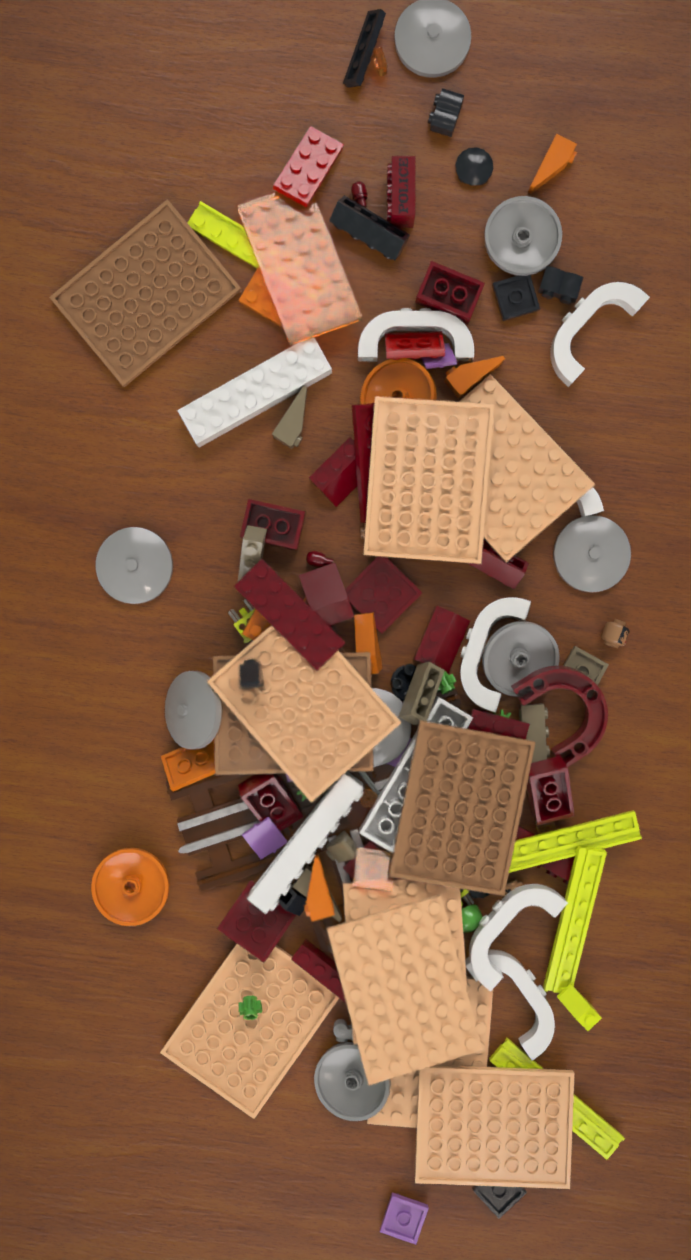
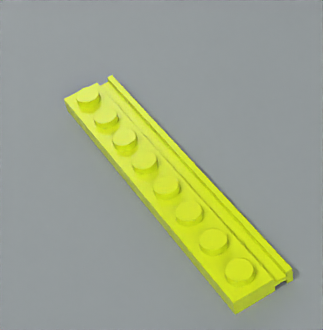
[188,201,332,303]
[509,810,642,873]
[543,846,607,993]
[489,1038,625,1160]

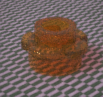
[359,789,378,808]

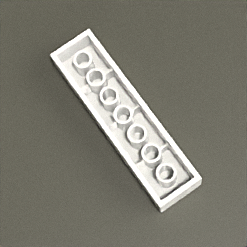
[178,335,332,447]
[359,696,473,853]
[247,772,364,913]

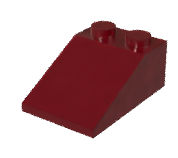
[299,563,354,626]
[238,773,304,831]

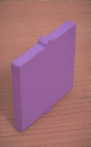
[421,343,457,369]
[242,817,288,859]

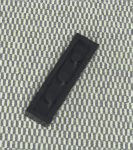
[343,9,386,88]

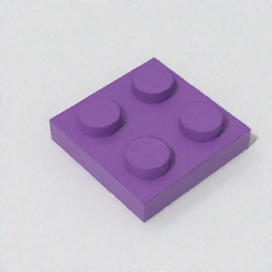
[380,1193,429,1245]

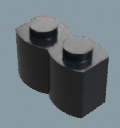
[428,88,464,137]
[538,266,584,304]

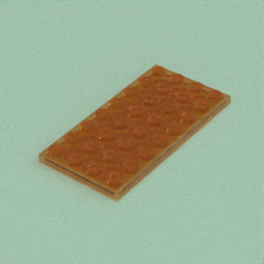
[236,191,363,345]

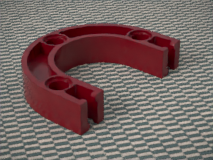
[511,665,608,767]

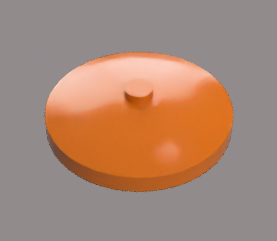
[360,358,437,404]
[91,848,170,926]

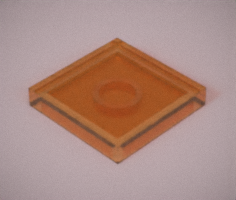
[353,848,394,892]

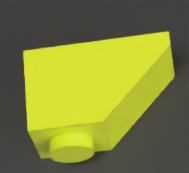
[557,983,602,1031]

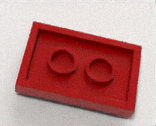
[385,331,445,360]

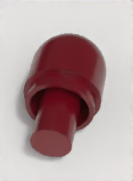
[351,181,368,208]
[306,551,333,567]

